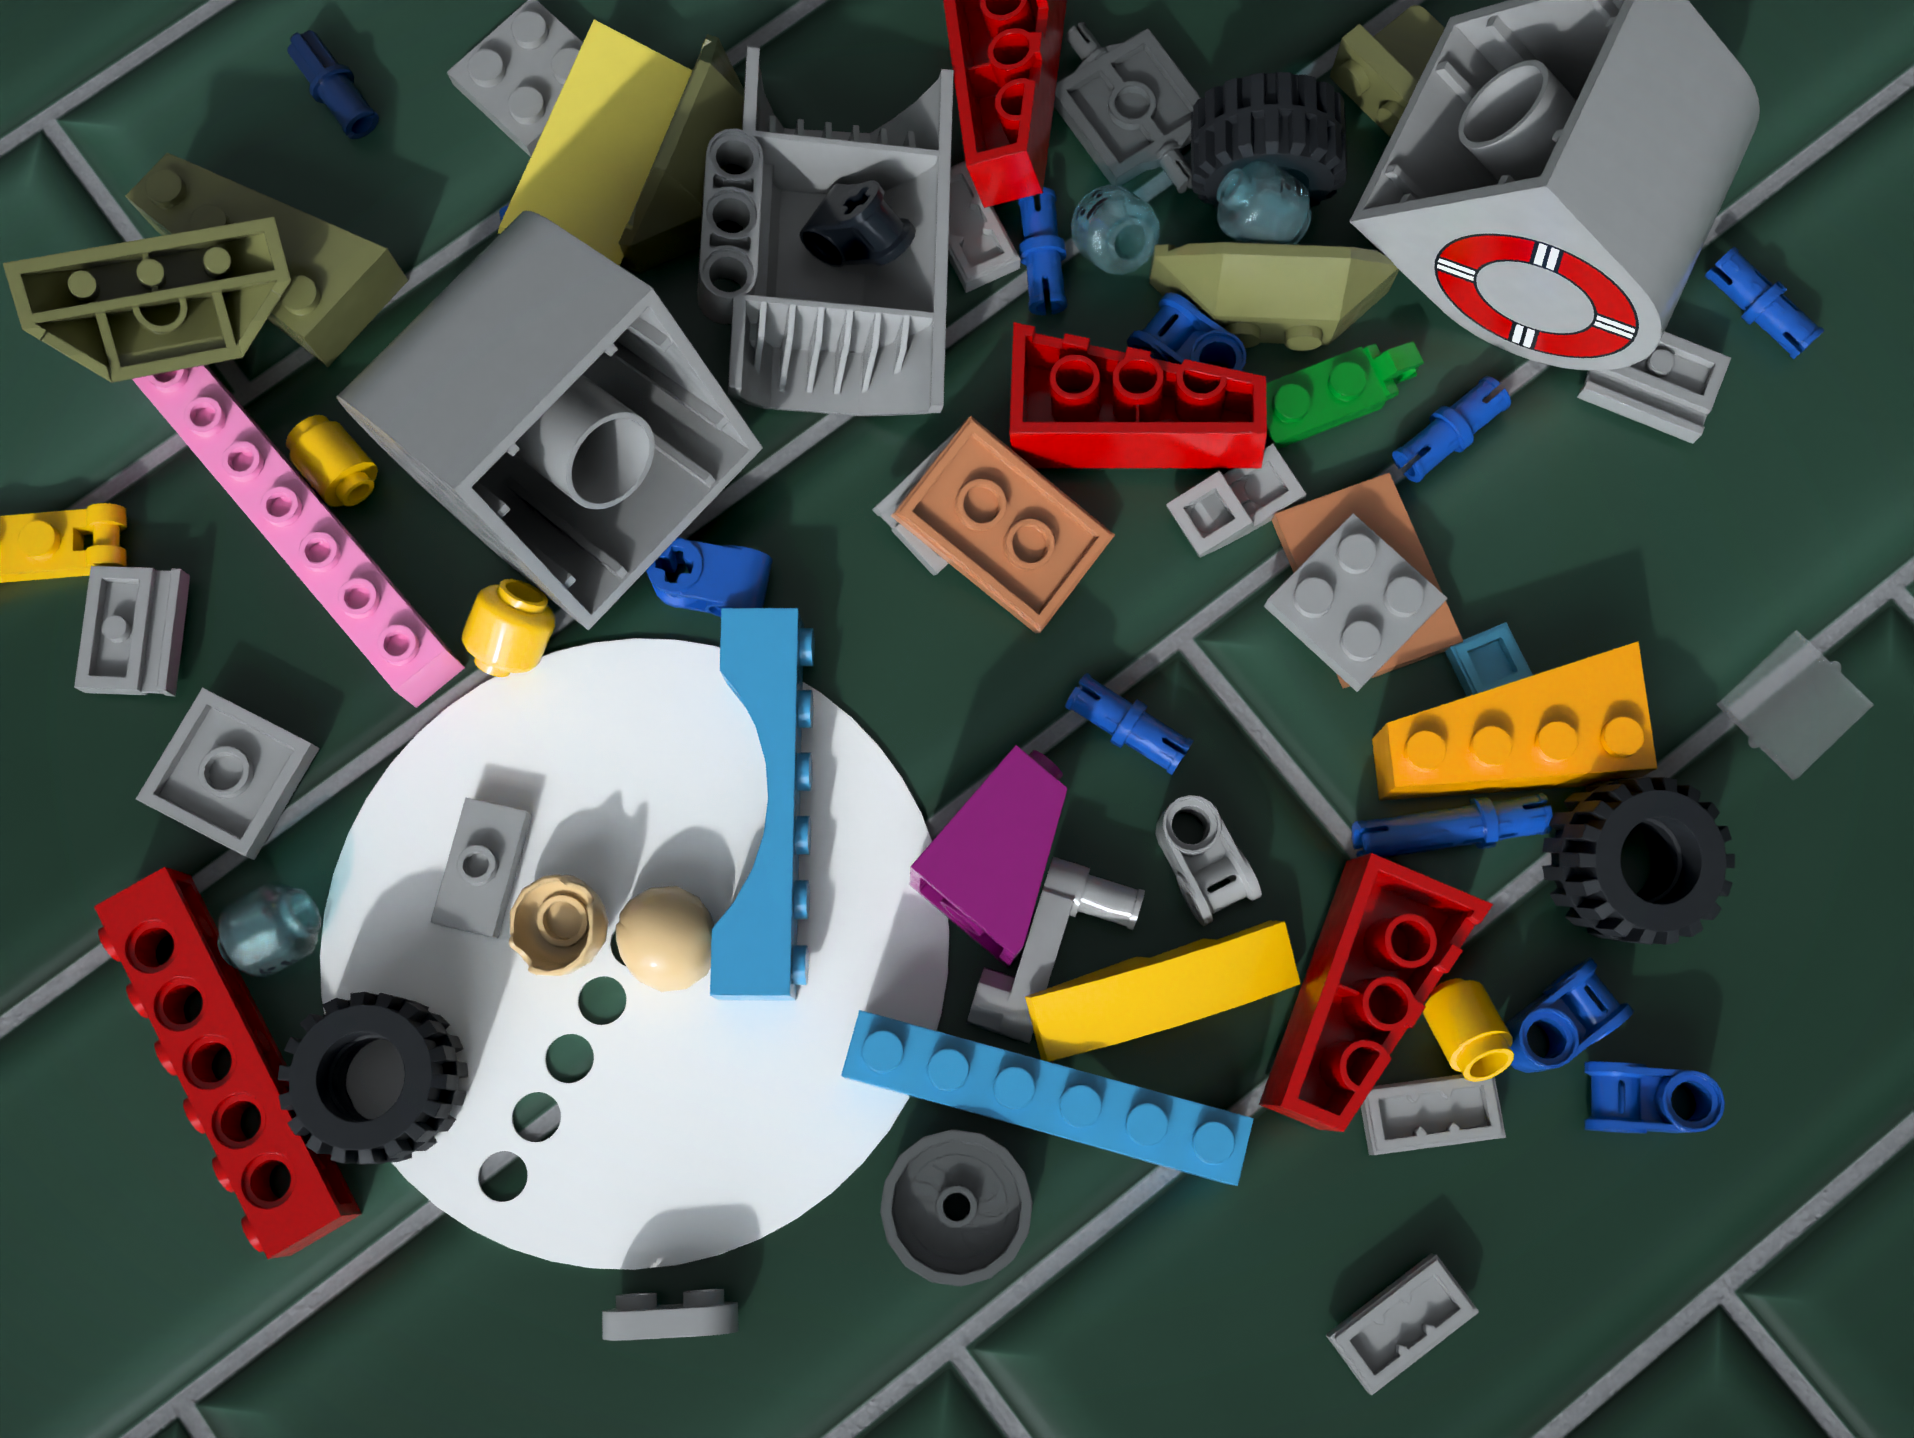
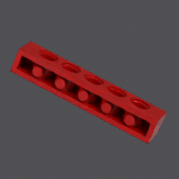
[94,867,362,1259]

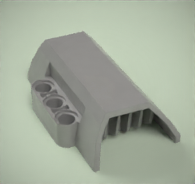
[697,46,954,416]

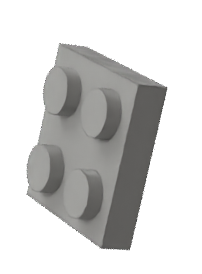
[447,0,583,157]
[1264,513,1448,692]
[136,687,320,860]

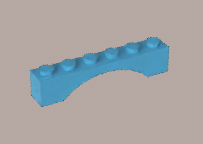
[710,608,815,1001]
[841,1010,1254,1186]

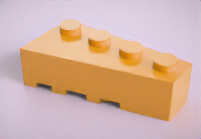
[1372,641,1657,801]

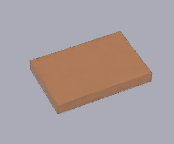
[891,416,1115,634]
[1271,472,1463,689]

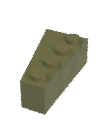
[125,152,409,367]

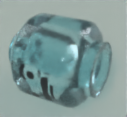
[1216,159,1311,245]
[1070,185,1160,275]
[217,881,322,979]

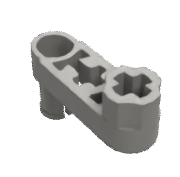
[967,856,1145,1044]

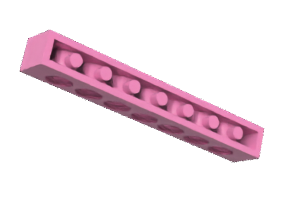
[132,365,465,708]

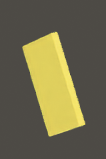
[498,19,693,266]

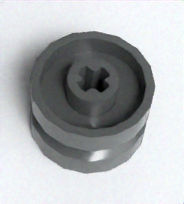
[880,1129,1033,1287]

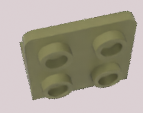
[1329,5,1445,138]

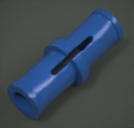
[1018,187,1068,315]
[1704,247,1825,360]
[1392,376,1511,483]
[1065,673,1194,775]

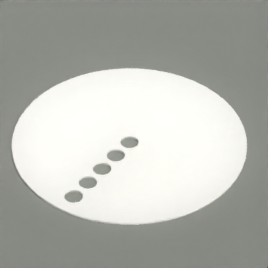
[320,638,949,1270]

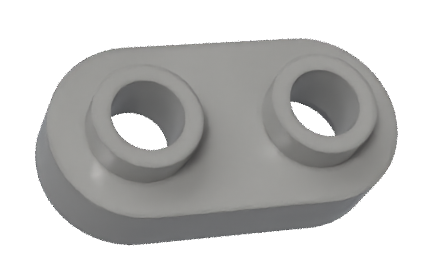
[602,1289,739,1341]

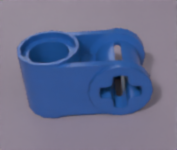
[1127,292,1246,372]
[646,537,773,617]
[1505,957,1634,1073]
[1584,1061,1725,1134]

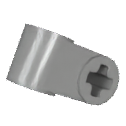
[1155,795,1262,926]

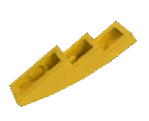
[1025,920,1301,1062]

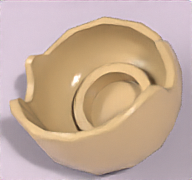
[509,874,609,976]
[616,886,714,992]

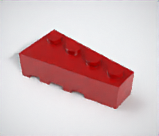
[943,0,1067,208]
[1010,322,1267,469]
[1259,853,1493,1132]

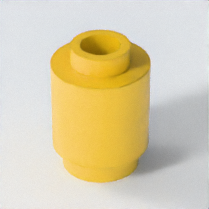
[286,415,378,507]
[1423,978,1514,1082]

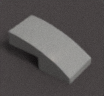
[1166,444,1306,558]

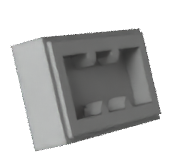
[948,161,1021,293]
[430,797,532,939]
[1361,1074,1506,1155]
[1326,1253,1479,1395]

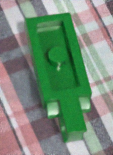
[1266,341,1424,450]

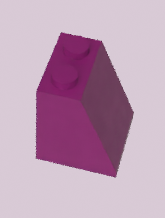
[909,745,1068,968]

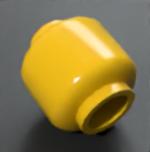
[461,579,556,677]

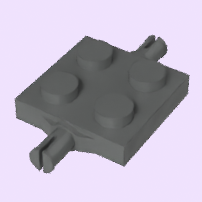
[1054,22,1200,193]

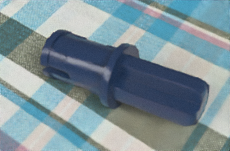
[287,30,379,139]

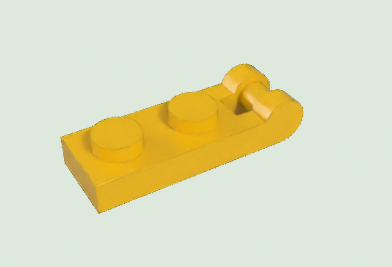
[0,503,127,583]

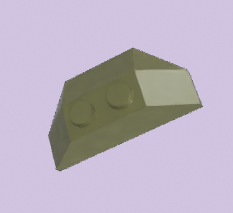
[619,34,746,273]
[3,217,291,383]
[1149,242,1399,351]

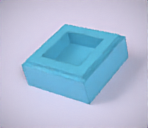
[1445,622,1533,697]

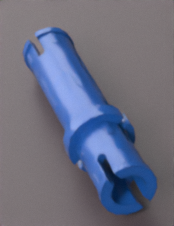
[1352,793,1553,858]

